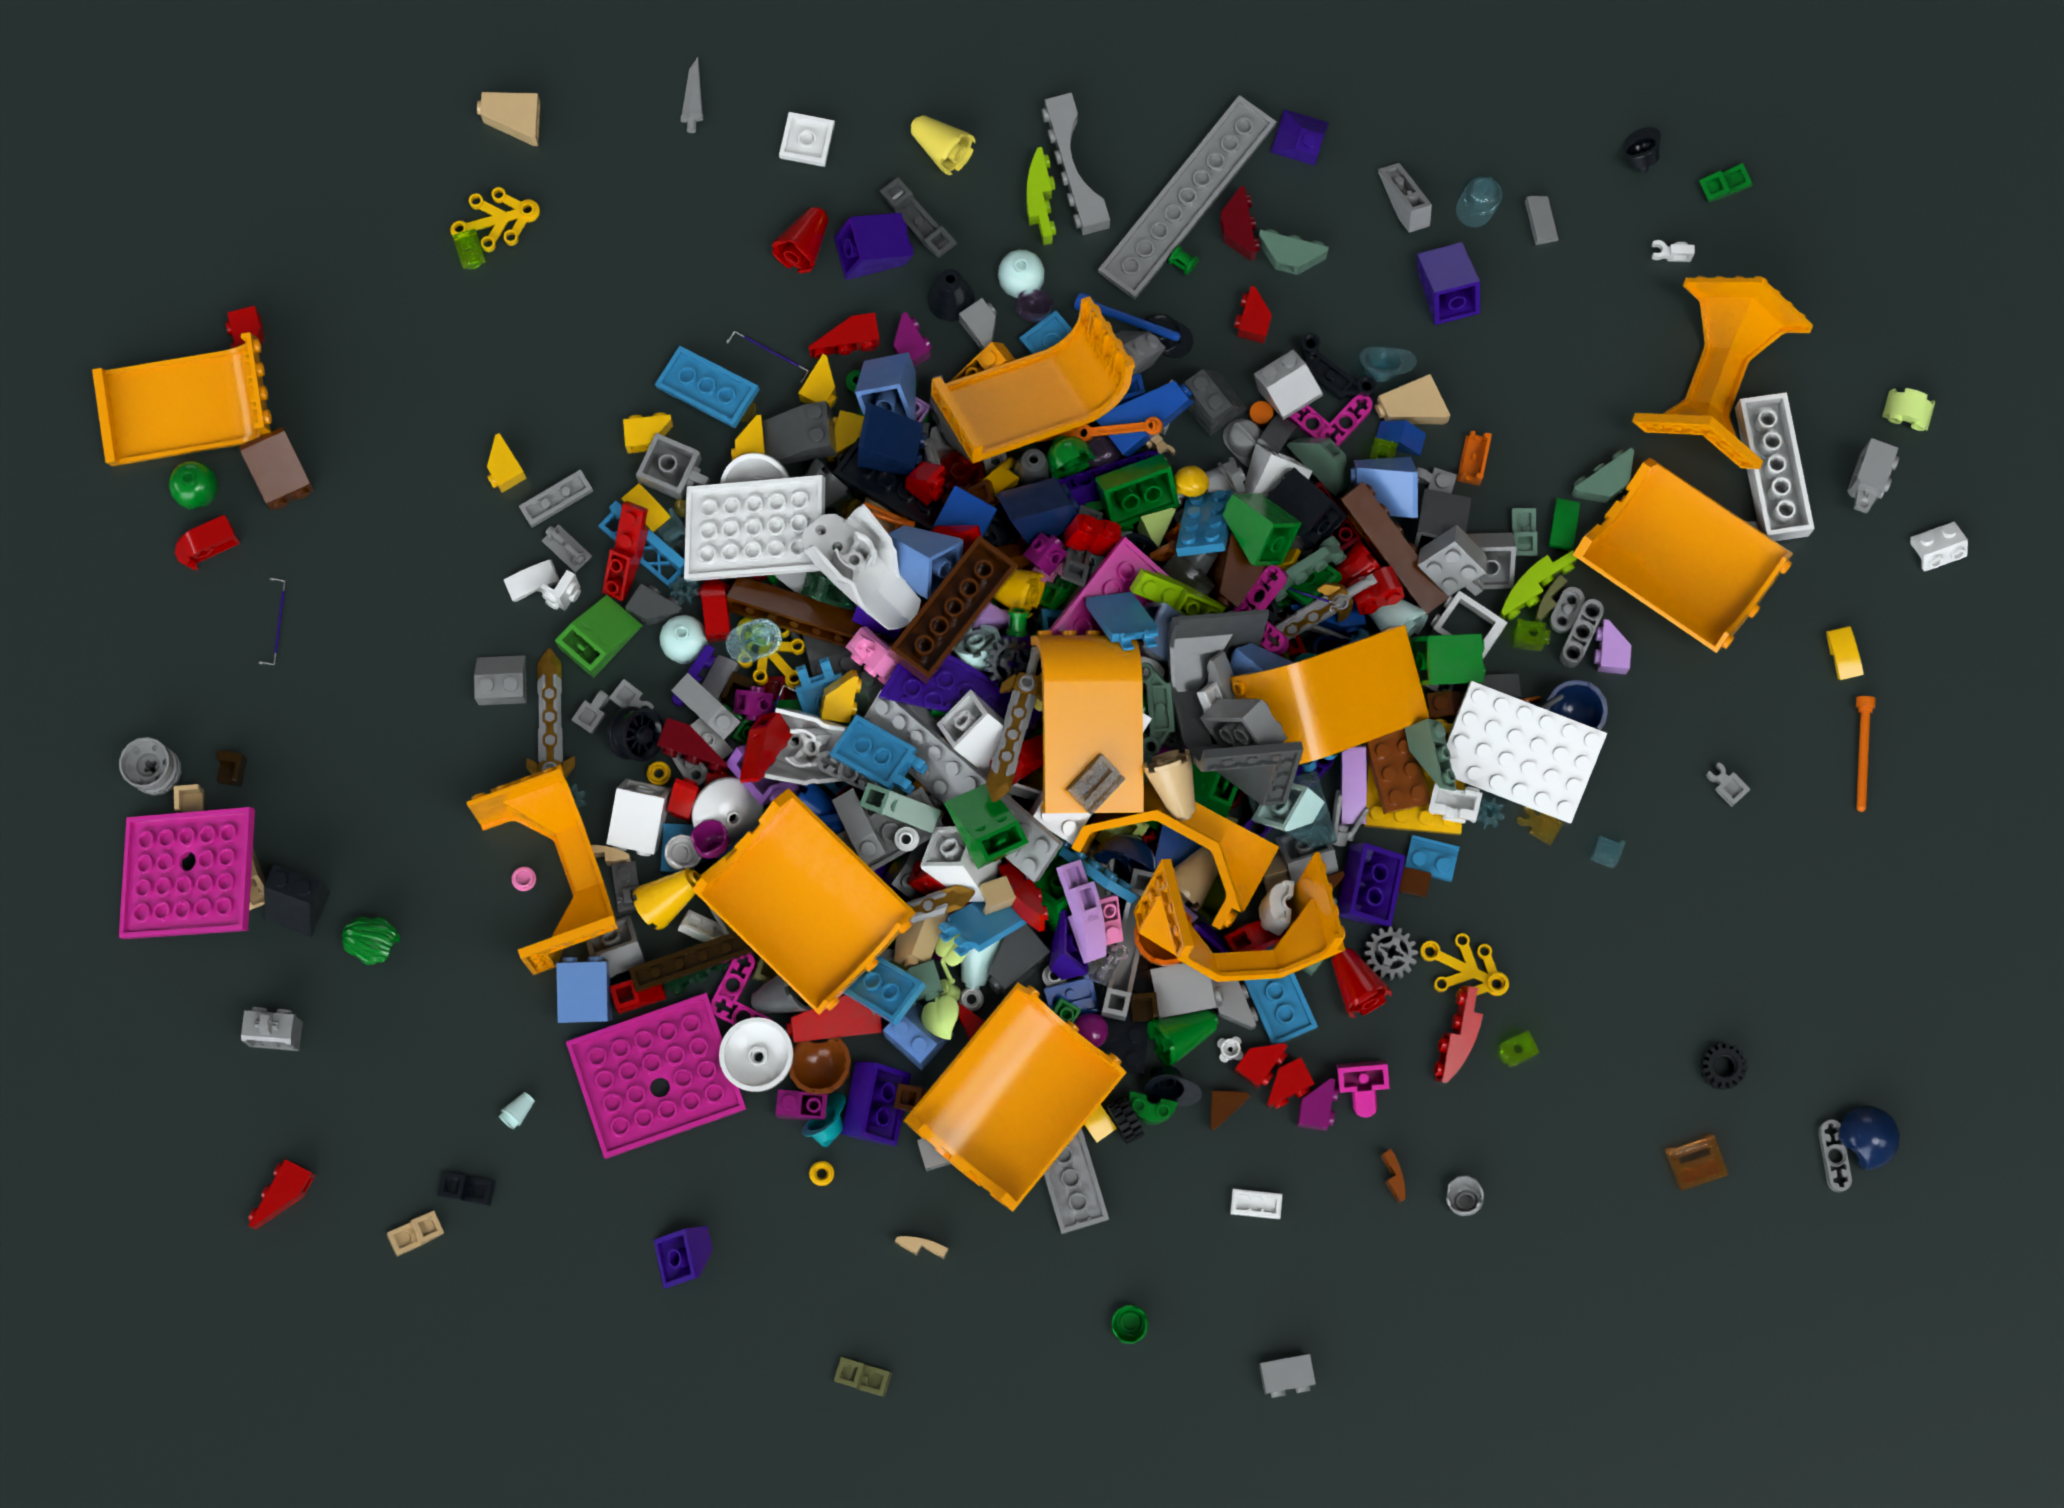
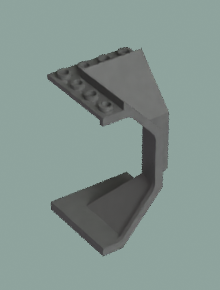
[1167,609,1303,806]

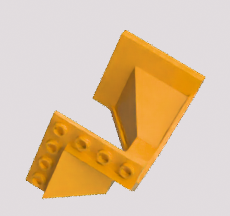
[1632,276,1813,469]
[466,764,619,975]
[1071,780,1279,930]
[1133,852,1346,982]

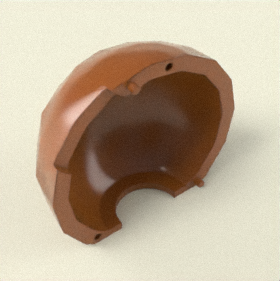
[789,1038,851,1095]

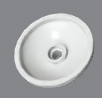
[720,453,790,484]
[692,777,764,847]
[719,1017,794,1092]

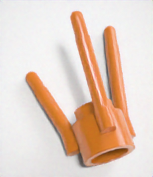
[863,502,915,531]

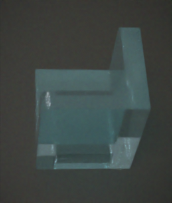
[657,507,685,548]
[1590,836,1626,869]

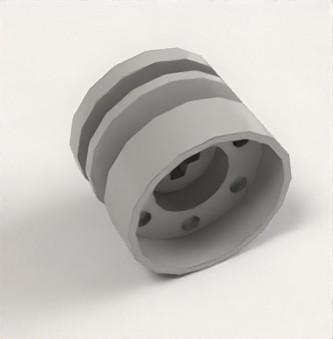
[119,737,182,796]

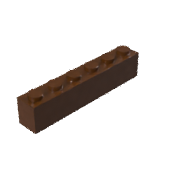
[1335,482,1448,615]
[727,577,873,648]

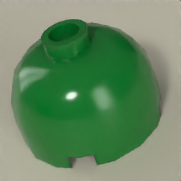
[1046,436,1095,480]
[169,461,218,510]

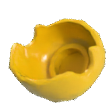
[1174,466,1209,497]

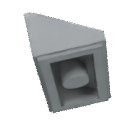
[1525,196,1559,245]
[701,655,740,702]

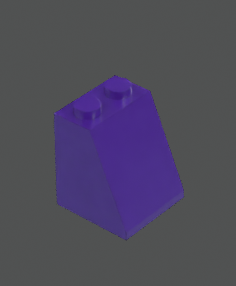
[834,213,913,280]
[1417,242,1480,325]

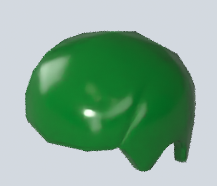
[1111,1305,1149,1344]

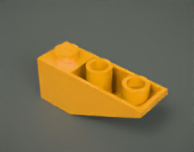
[949,342,1016,382]

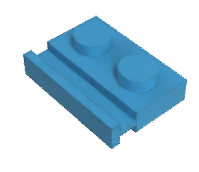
[1404,835,1460,882]

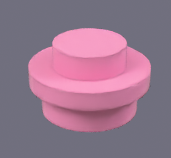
[512,867,536,891]

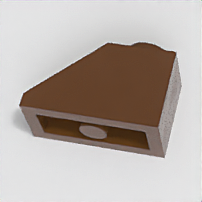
[1425,691,1465,721]

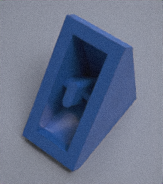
[1374,420,1426,457]

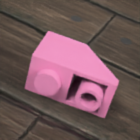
[1099,894,1124,946]

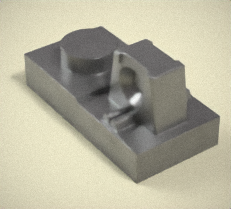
[611,861,640,914]

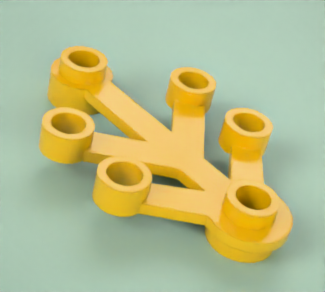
[450,187,540,252]
[737,617,806,691]
[1420,933,1509,996]

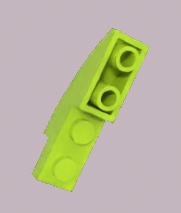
[1026,147,1056,245]
[1499,550,1578,621]
[1129,568,1226,616]

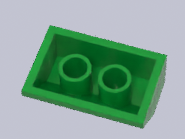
[1095,454,1180,528]

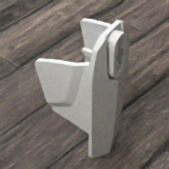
[801,504,921,630]
[764,708,875,785]

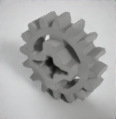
[1364,926,1418,981]

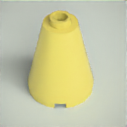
[911,115,975,175]

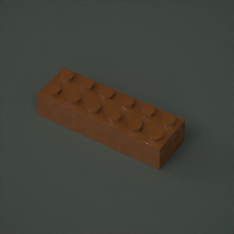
[888,535,1018,684]

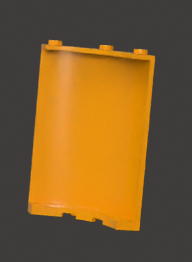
[1573,458,1793,653]
[693,788,916,1015]
[903,983,1127,1212]

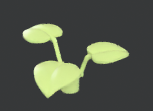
[890,934,967,1040]

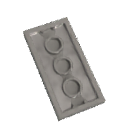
[1043,1128,1109,1234]

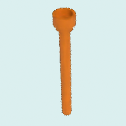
[1856,696,1876,812]

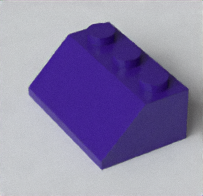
[1337,842,1406,927]
[841,1061,911,1146]

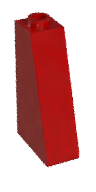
[786,994,882,1042]

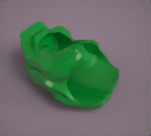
[342,917,400,965]

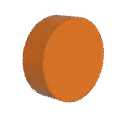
[1249,401,1273,426]

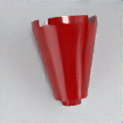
[772,207,829,273]
[1334,540,1381,589]
[1331,947,1392,1018]

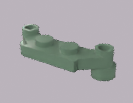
[1264,536,1347,602]
[1142,662,1176,756]

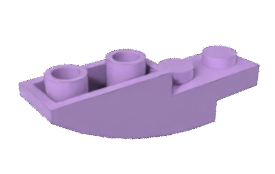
[1056,859,1106,964]

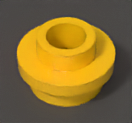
[647,761,671,786]
[809,1161,834,1186]

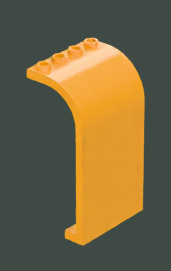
[931,296,1135,463]
[92,332,272,466]
[1230,625,1430,764]
[1031,630,1144,813]

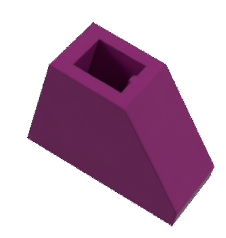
[893,312,932,367]
[1297,1078,1339,1131]
[775,1089,828,1120]

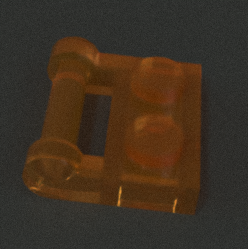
[1665,1133,1729,1191]

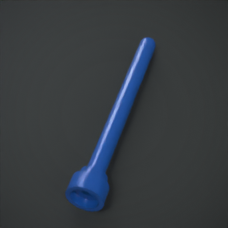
[1075,292,1181,341]

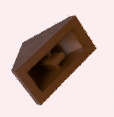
[1210,1091,1250,1132]

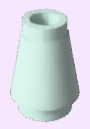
[499,1092,535,1129]

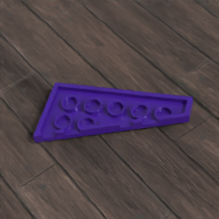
[878,655,1041,731]

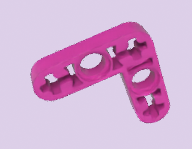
[1287,395,1373,447]
[1233,565,1289,655]
[711,954,773,1026]

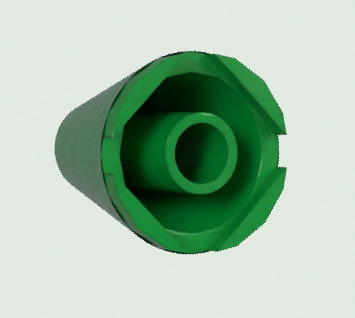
[1147,1009,1218,1066]

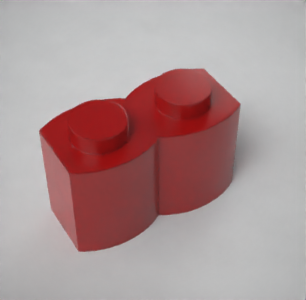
[1064,514,1121,556]
[1347,566,1405,615]

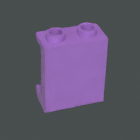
[726,744,801,806]

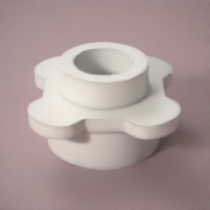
[1217,1036,1243,1063]

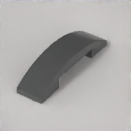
[880,177,957,258]
[1061,505,1103,587]

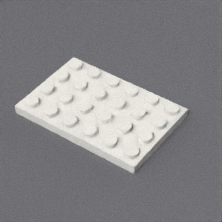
[684,475,826,581]
[1446,680,1607,824]

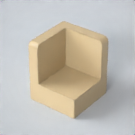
[174,784,205,813]
[979,876,1016,915]

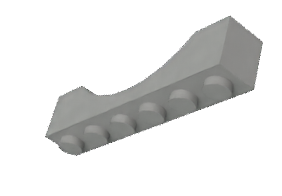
[1041,92,1110,235]
[1101,868,1154,1021]

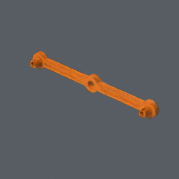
[1017,417,1163,449]

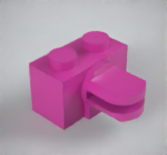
[1336,1060,1390,1118]

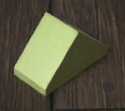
[1137,508,1176,548]

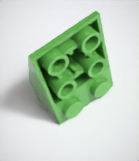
[555,595,642,679]

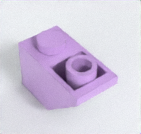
[1594,619,1631,674]

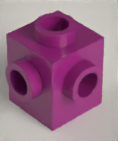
[1023,532,1068,576]
[733,686,773,721]

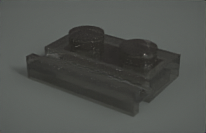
[1066,753,1126,815]

